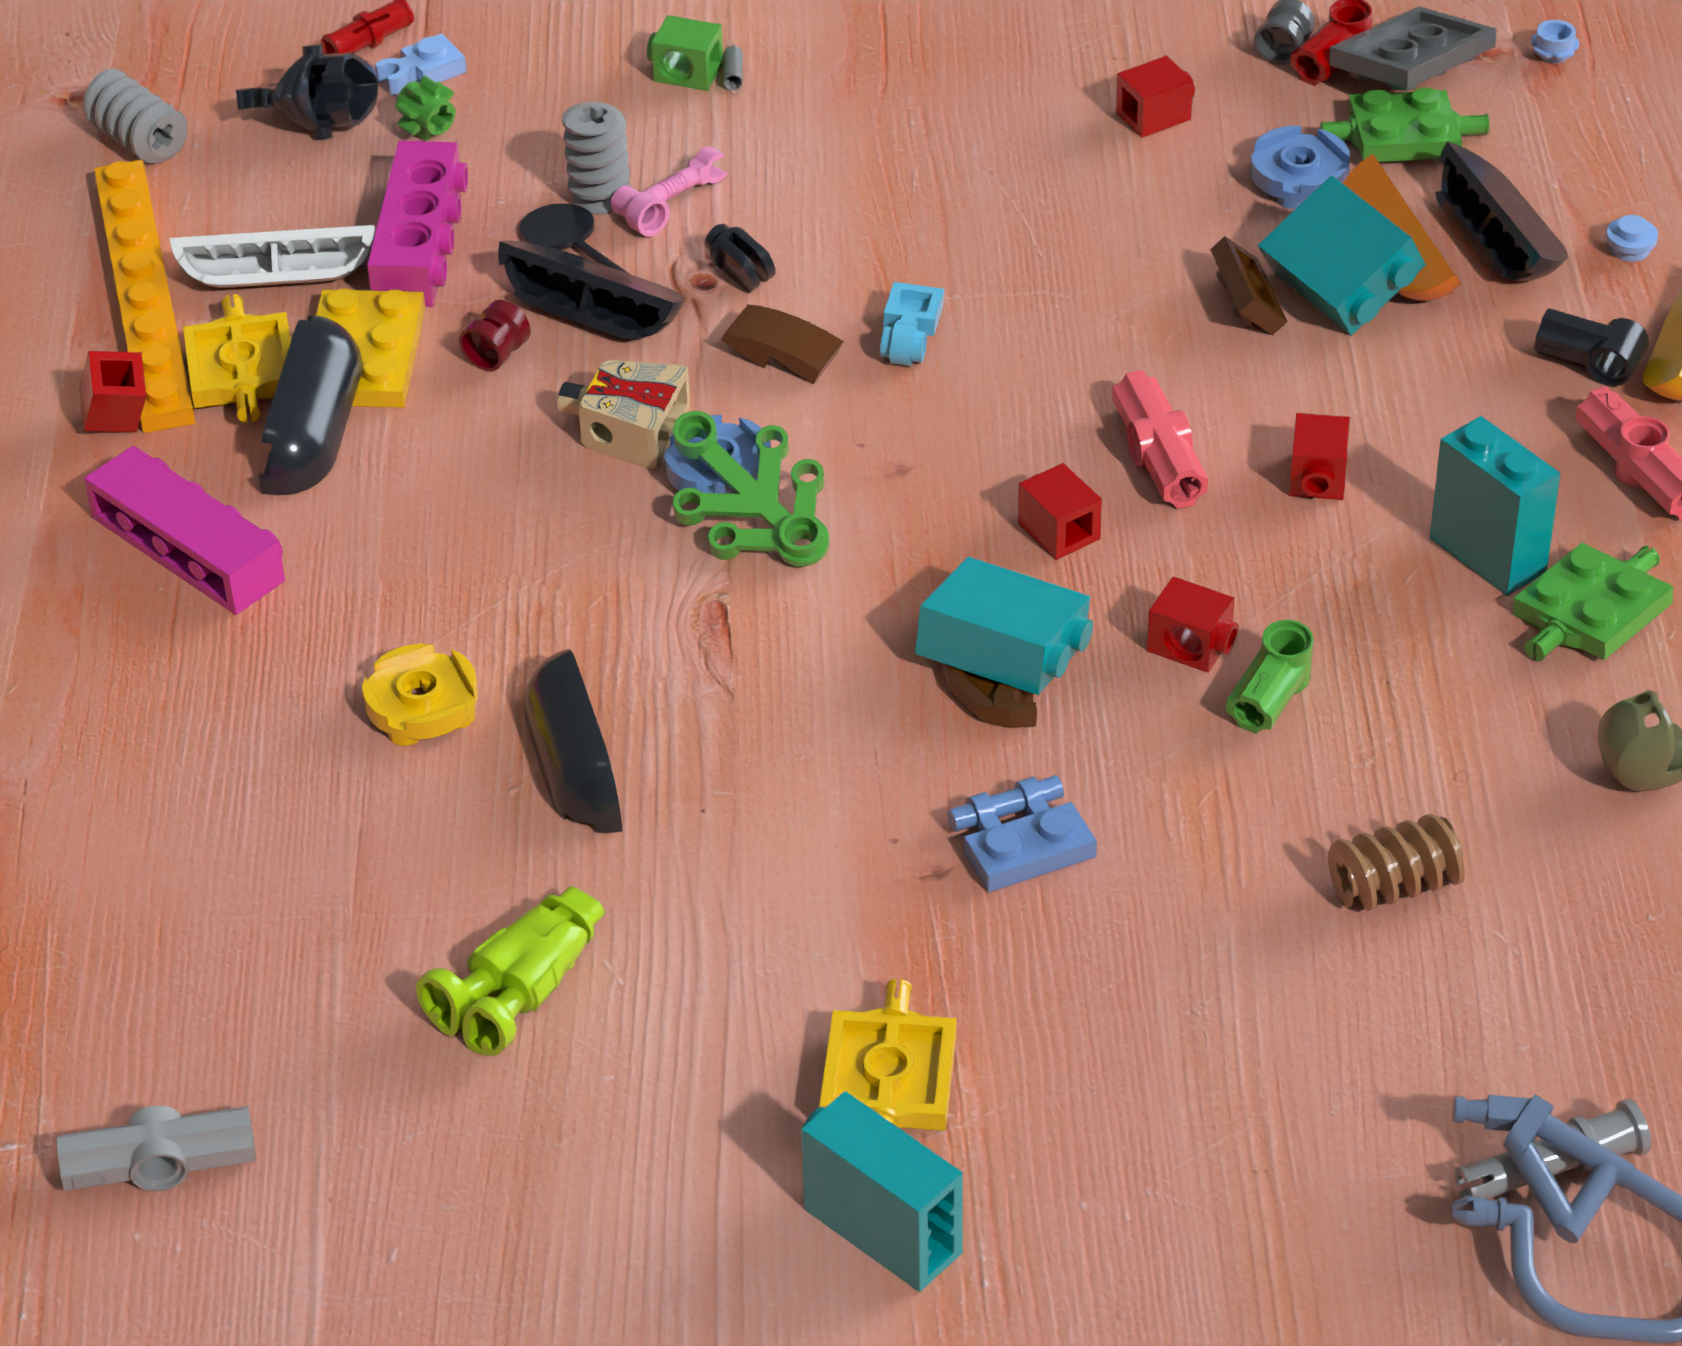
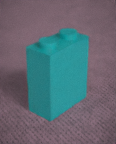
[1258,175,1426,336]
[1429,416,1561,596]
[915,556,1093,695]
[801,1091,963,1292]

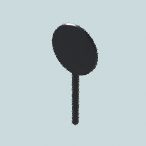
[519,203,630,274]

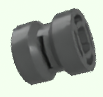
[1254,0,1315,65]

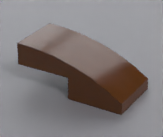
[721,304,844,384]

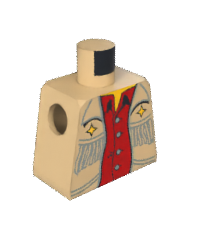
[557,360,691,470]

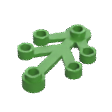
[673,411,830,567]

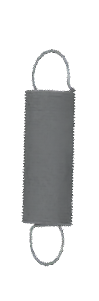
[724,42,743,93]

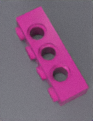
[367,141,468,307]

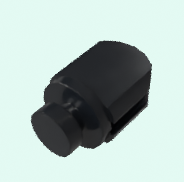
[705,223,776,293]

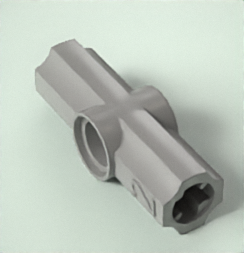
[56,1106,256,1191]

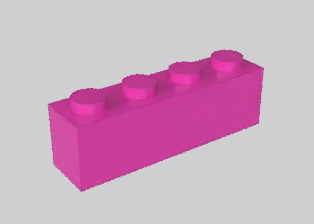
[84,445,285,615]

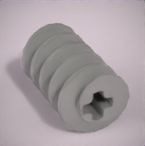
[83,68,188,164]
[562,102,631,215]

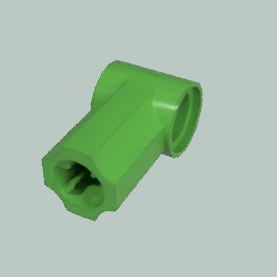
[1226,620,1314,734]

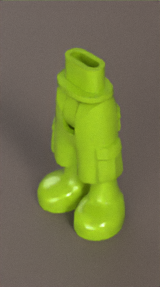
[416,886,605,1056]

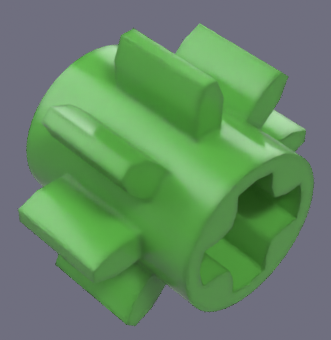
[395,76,456,141]

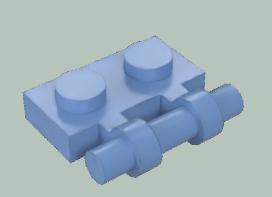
[947,775,1097,893]

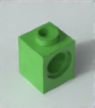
[647,15,724,91]

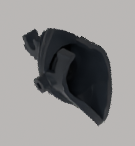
[235,44,378,139]

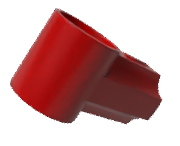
[1291,0,1372,86]

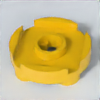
[362,643,478,746]

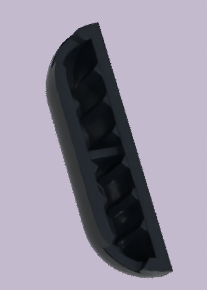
[1435,141,1568,281]
[498,241,684,339]
[259,315,363,495]
[524,649,622,833]

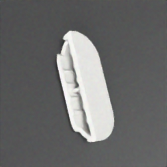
[170,225,375,288]

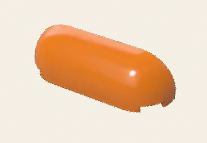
[1343,154,1461,301]

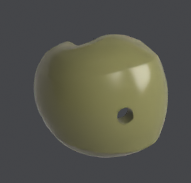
[1598,690,1682,792]

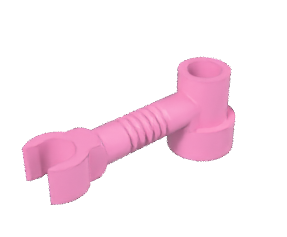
[611,146,727,237]

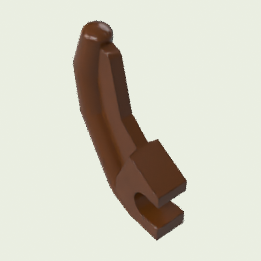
[940,662,1037,728]

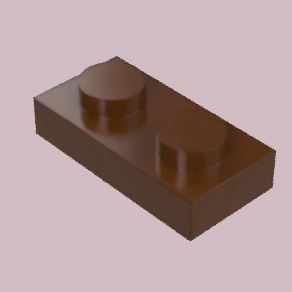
[1210,236,1288,335]

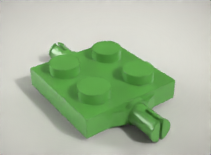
[1320,88,1490,162]
[1513,543,1673,661]

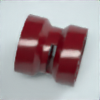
[459,300,531,371]

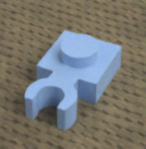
[375,34,466,95]

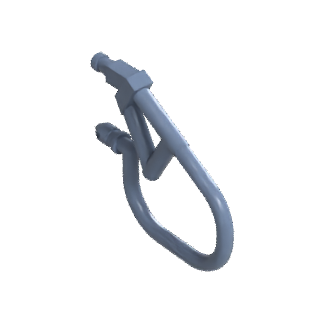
[1451,1094,1682,1344]

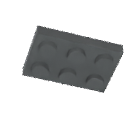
[1329,6,1496,91]

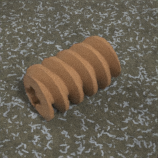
[1328,814,1465,911]

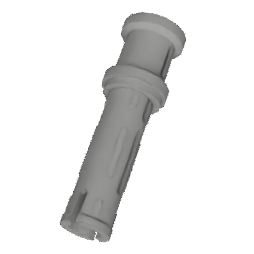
[1455,1098,1652,1199]

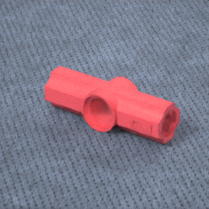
[1112,370,1208,509]
[1575,385,1682,520]

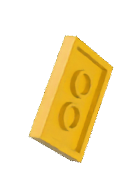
[316,289,426,408]

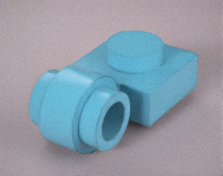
[880,282,944,366]

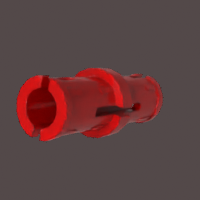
[321,0,414,54]

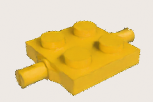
[183,294,291,423]
[819,979,956,1131]

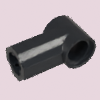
[1534,308,1649,387]

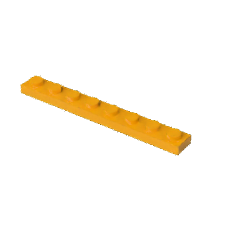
[94,160,196,433]

